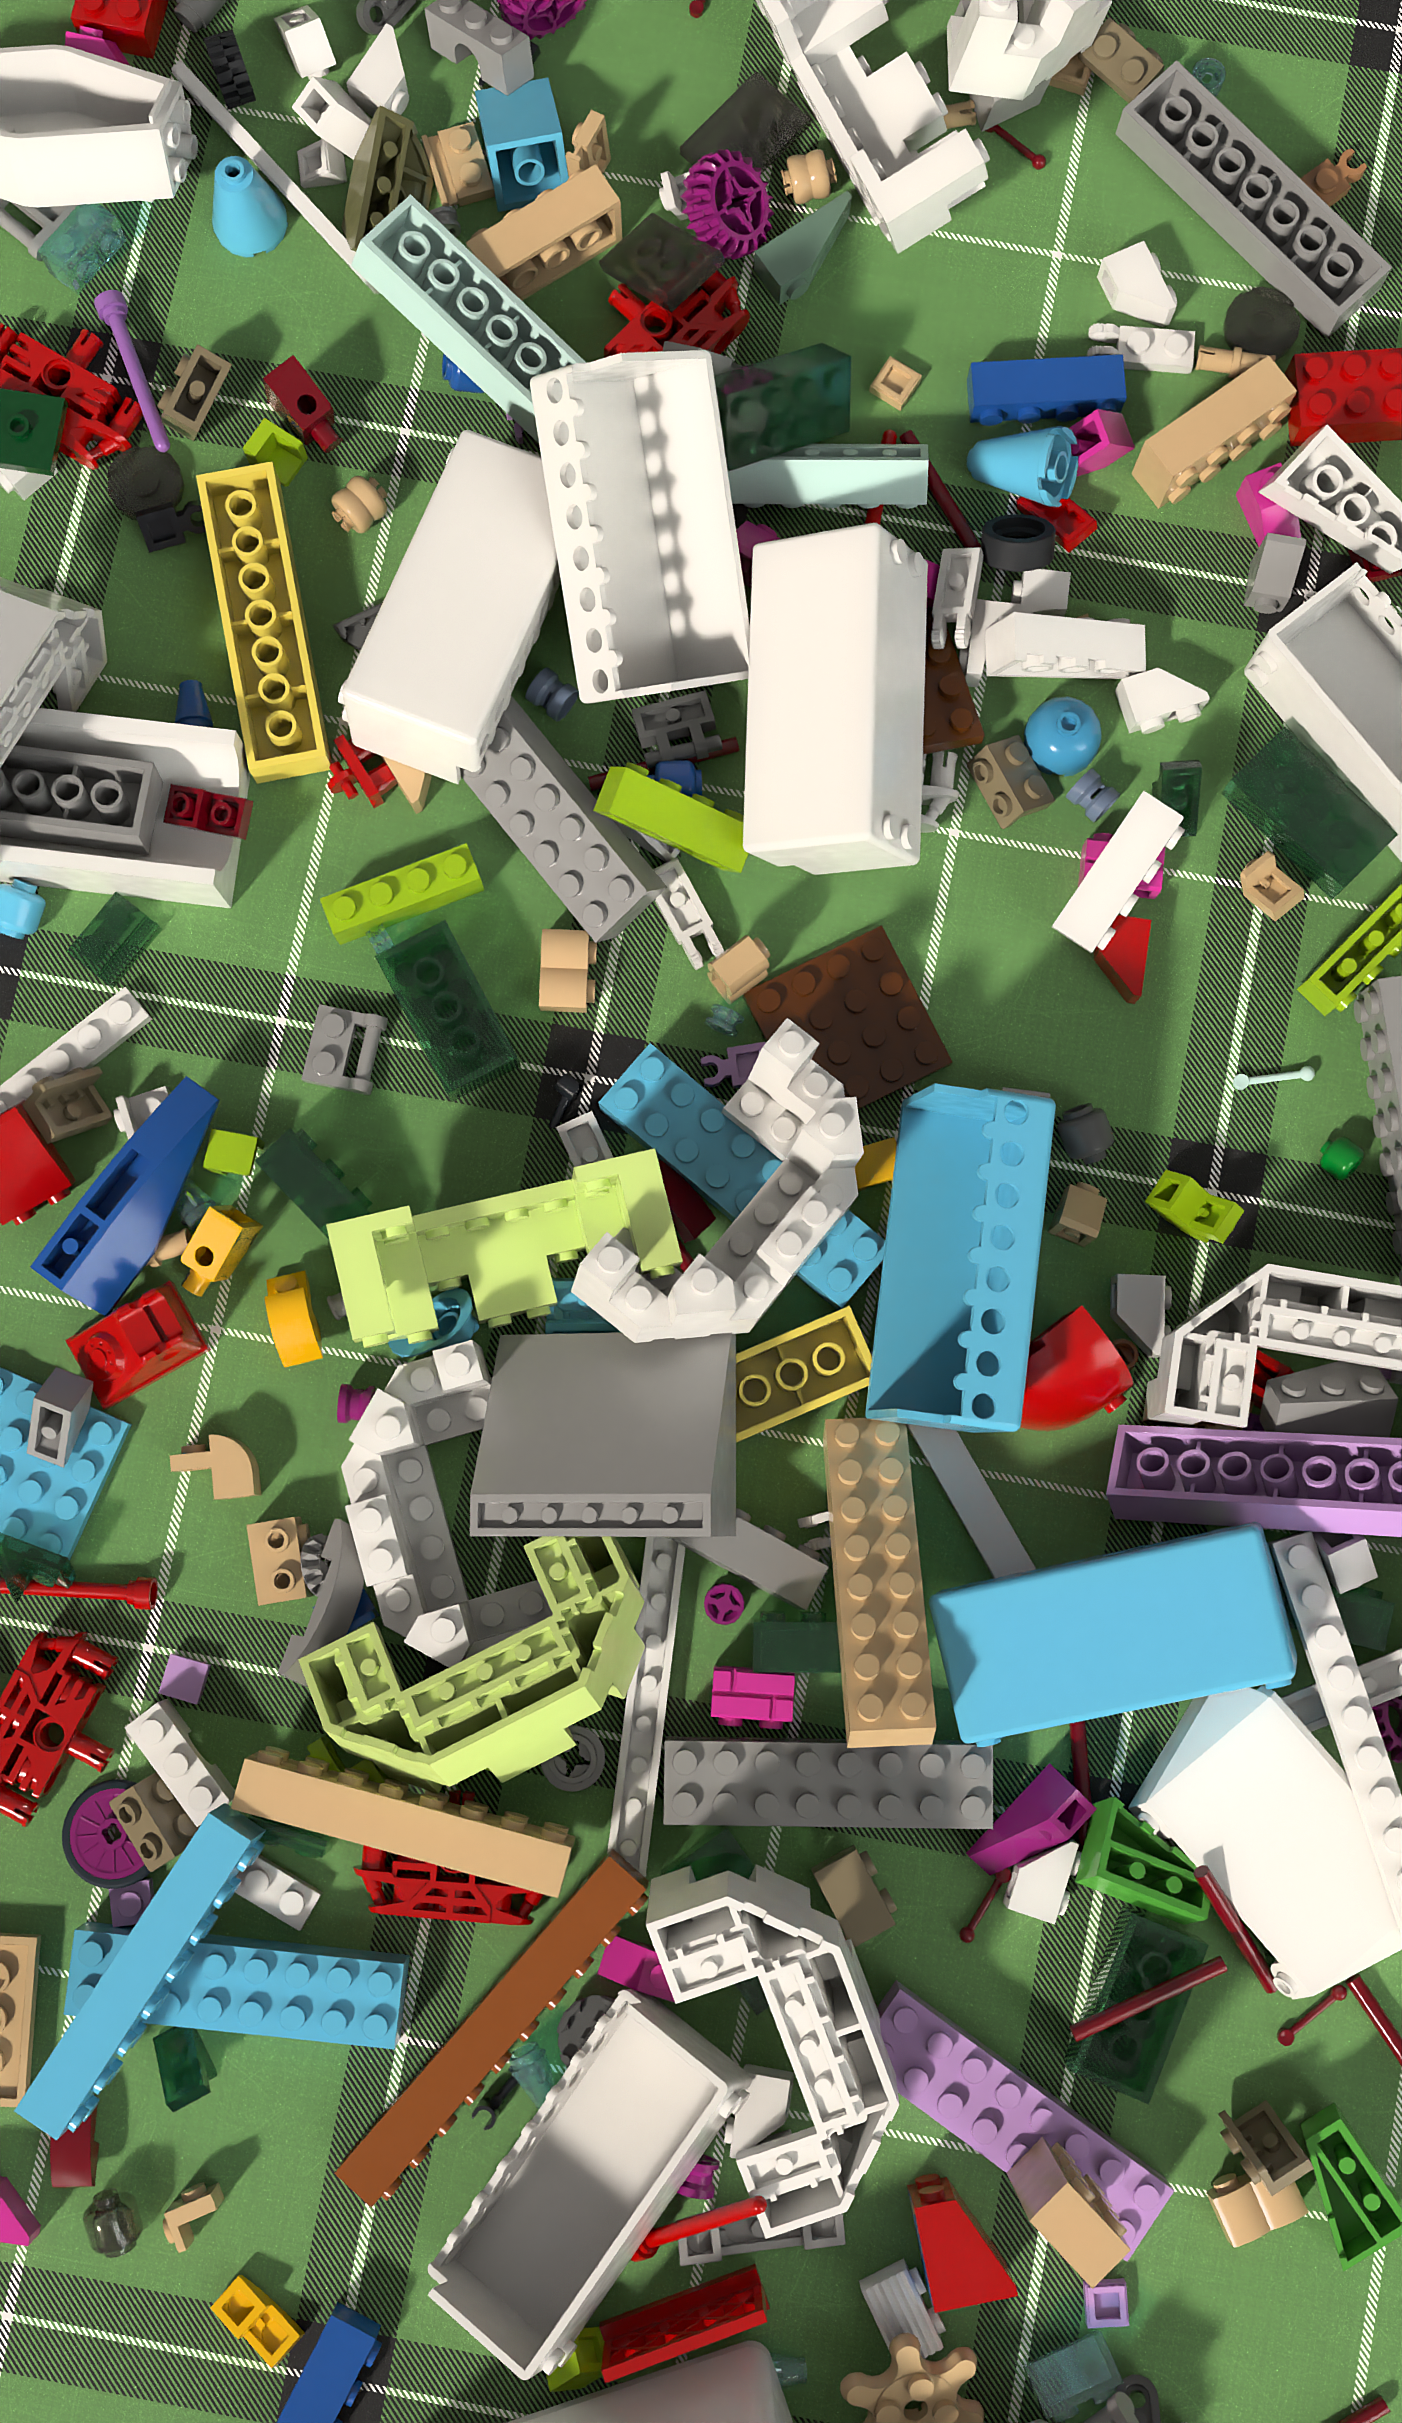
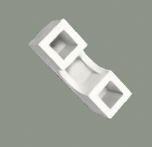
[124,1699,235,1827]

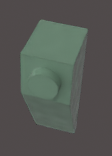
[754,191,852,305]

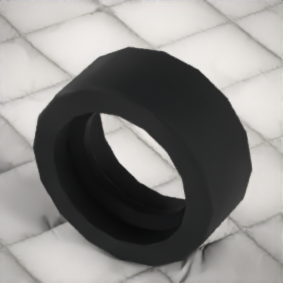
[981,514,1056,572]

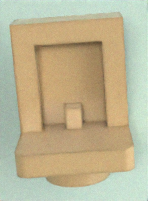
[1240,851,1305,922]
[163,2182,225,2253]

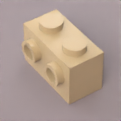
[246,1517,313,1606]

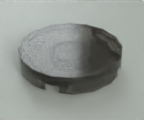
[1223,287,1301,361]
[107,445,185,521]

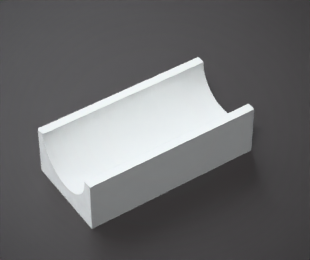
[0,708,251,908]

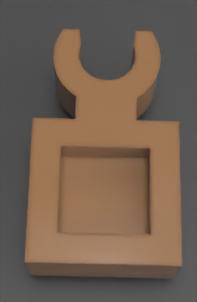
[1300,149,1367,207]

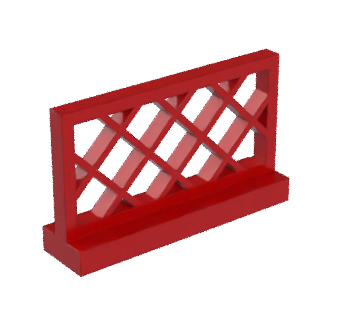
[599,2263,770,2383]

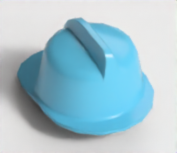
[388,1288,479,1357]

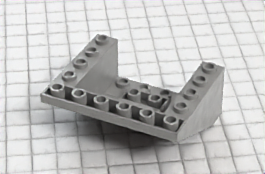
[470,1332,736,1537]

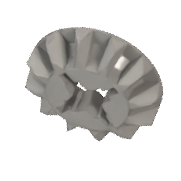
[300,1533,331,1597]
[541,1725,605,1791]

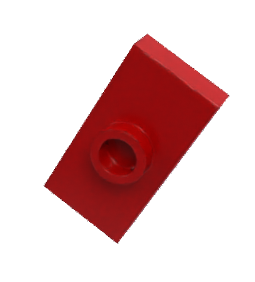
[1016,497,1097,552]

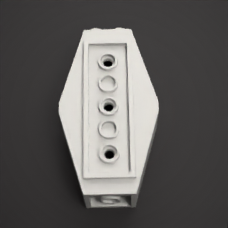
[0,44,198,207]

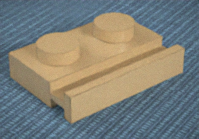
[565,110,611,177]
[421,121,495,207]

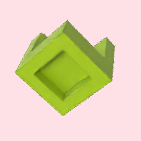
[243,418,308,487]
[203,1128,265,1176]
[546,2327,605,2392]

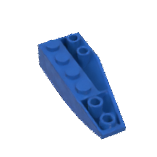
[30,1076,220,1316]

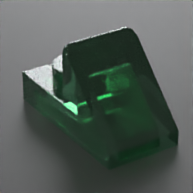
[1152,760,1202,837]
[0,1533,77,1602]
[153,2026,217,2113]

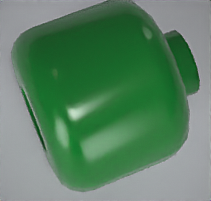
[1320,1137,1365,1181]

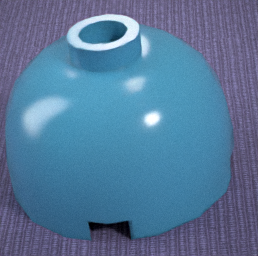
[1023,696,1102,777]

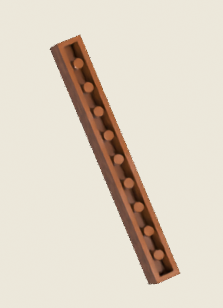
[334,1848,649,2208]

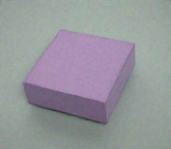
[158,1653,211,1704]
[1083,2278,1129,2328]

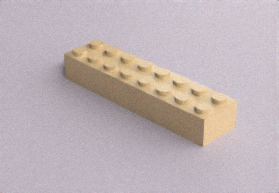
[823,1418,936,1748]
[230,1746,576,1898]

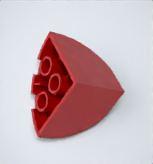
[1021,1305,1133,1431]

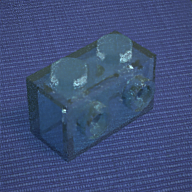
[38,203,126,295]
[1022,2330,1124,2423]

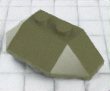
[341,105,434,252]

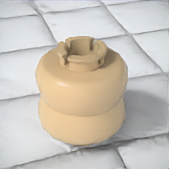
[781,149,837,204]
[332,476,388,533]

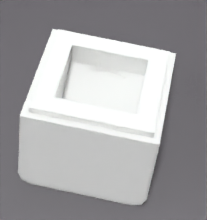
[297,139,347,188]

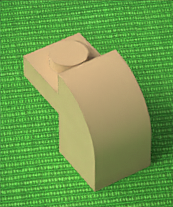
[170,1435,261,1500]

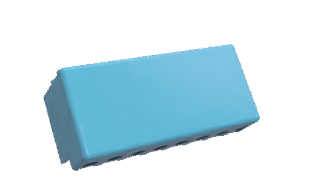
[865,1083,1056,1433]
[929,1522,1297,1747]

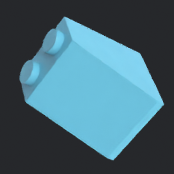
[475,77,568,212]

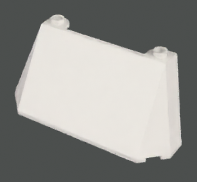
[1128,1685,1402,1999]

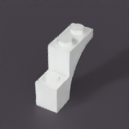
[958,569,1071,687]

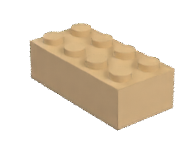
[466,164,623,301]
[1131,355,1297,509]
[1007,2137,1131,2289]

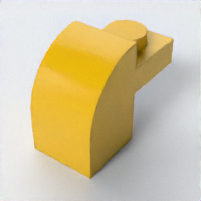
[265,1270,323,1368]

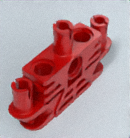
[595,257,750,361]
[0,323,143,470]
[0,1631,119,1828]
[353,1790,544,1925]

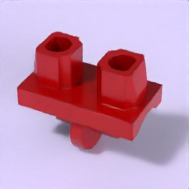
[327,734,397,809]

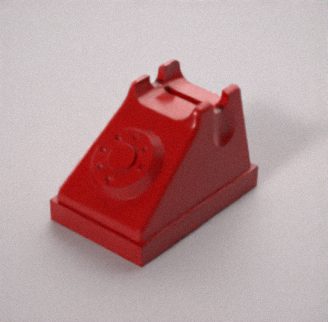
[65,1280,211,1410]

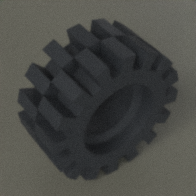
[203,29,256,110]

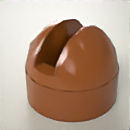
[1112,1339,1139,1371]

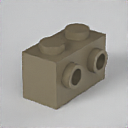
[157,344,232,441]
[811,1844,897,1947]

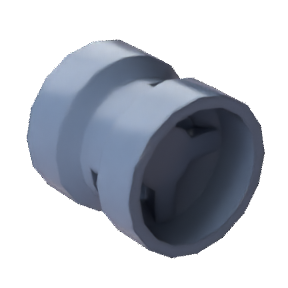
[525,667,579,722]
[1066,768,1121,823]

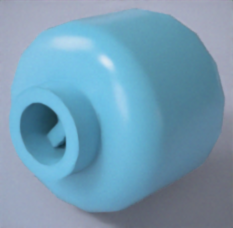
[0,878,46,939]

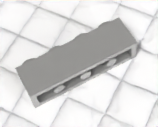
[667,1508,828,1610]

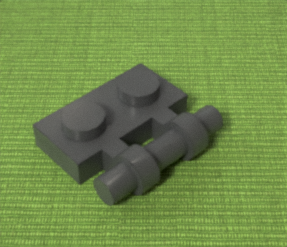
[631,690,723,769]

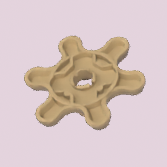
[840,2333,984,2423]

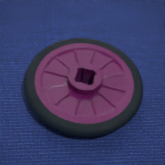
[62,1779,150,1889]

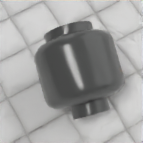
[1057,1103,1115,1164]

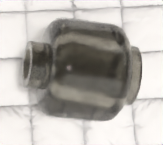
[83,2188,143,2258]

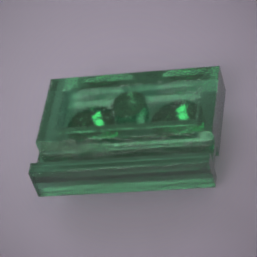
[66,892,162,989]
[248,1815,335,1859]

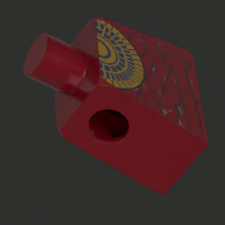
[263,355,343,453]

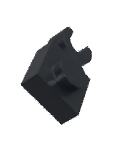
[136,500,206,553]

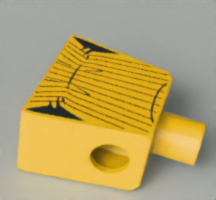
[180,1205,263,1297]

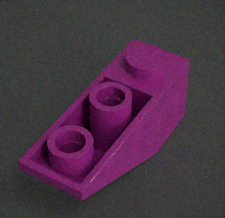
[966,1763,1097,1875]

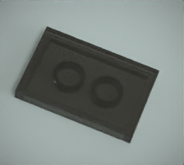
[680,71,811,175]
[599,213,726,312]

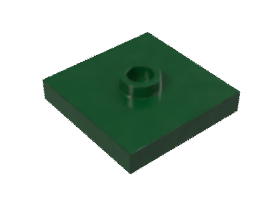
[0,388,68,476]

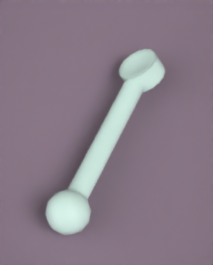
[1233,1066,1315,1090]

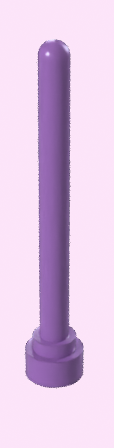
[94,290,170,452]

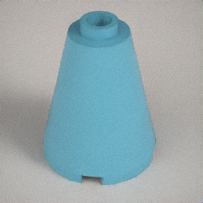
[212,156,288,258]
[967,426,1078,507]

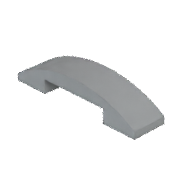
[277,1519,364,1687]
[676,2213,846,2266]

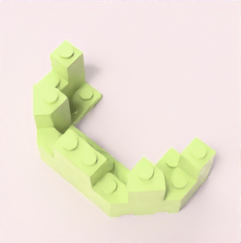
[326,1148,683,1348]
[298,1536,645,1794]

